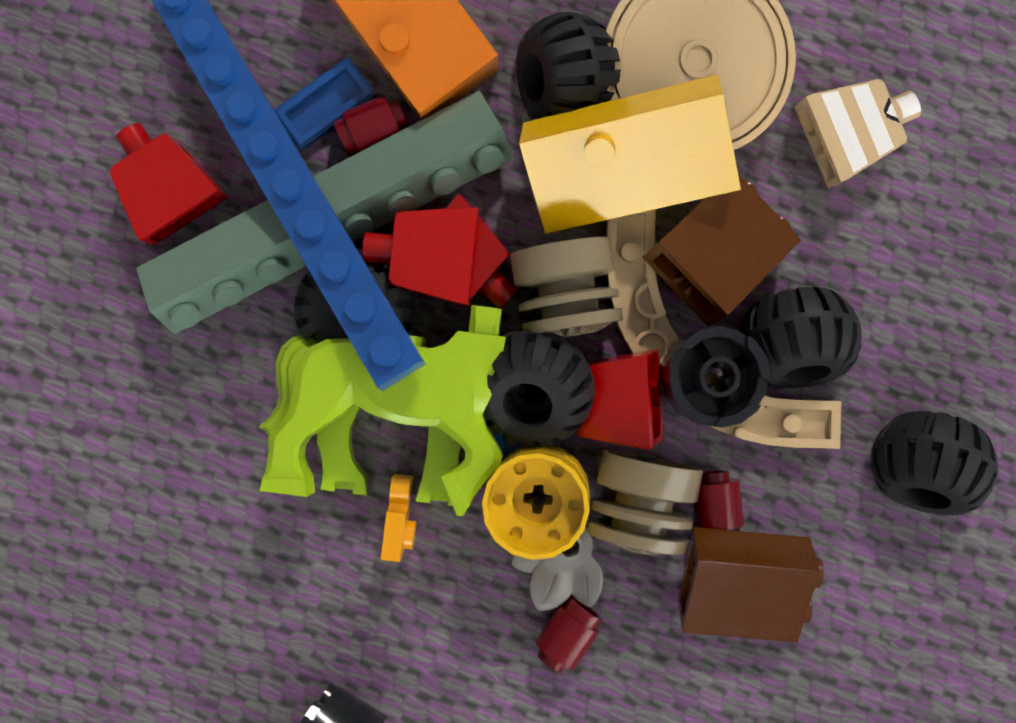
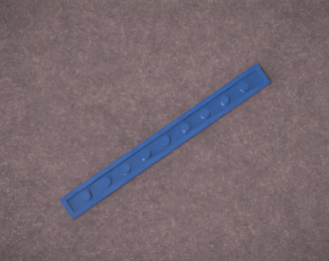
[152,0,426,391]

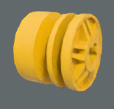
[482,444,590,560]

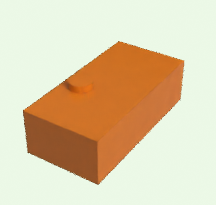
[331,0,499,121]

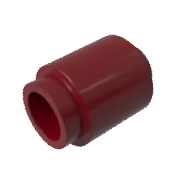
[333,94,408,157]
[693,470,744,531]
[535,597,603,672]

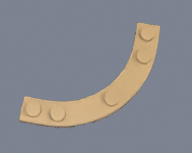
[606,209,841,449]

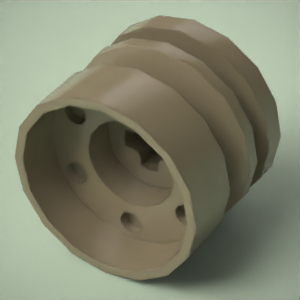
[510,237,623,337]
[587,450,703,555]

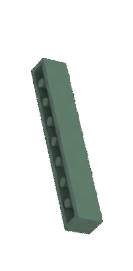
[136,90,514,334]

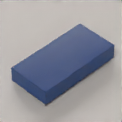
[274,56,377,151]

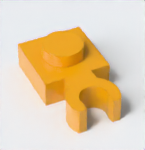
[380,474,417,562]

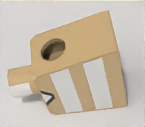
[794,79,921,189]

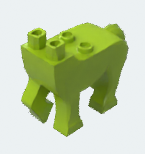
[259,305,506,516]

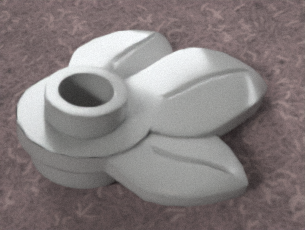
[511,528,603,611]

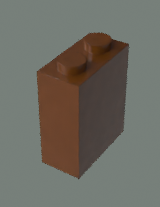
[642,174,801,327]
[678,527,824,643]

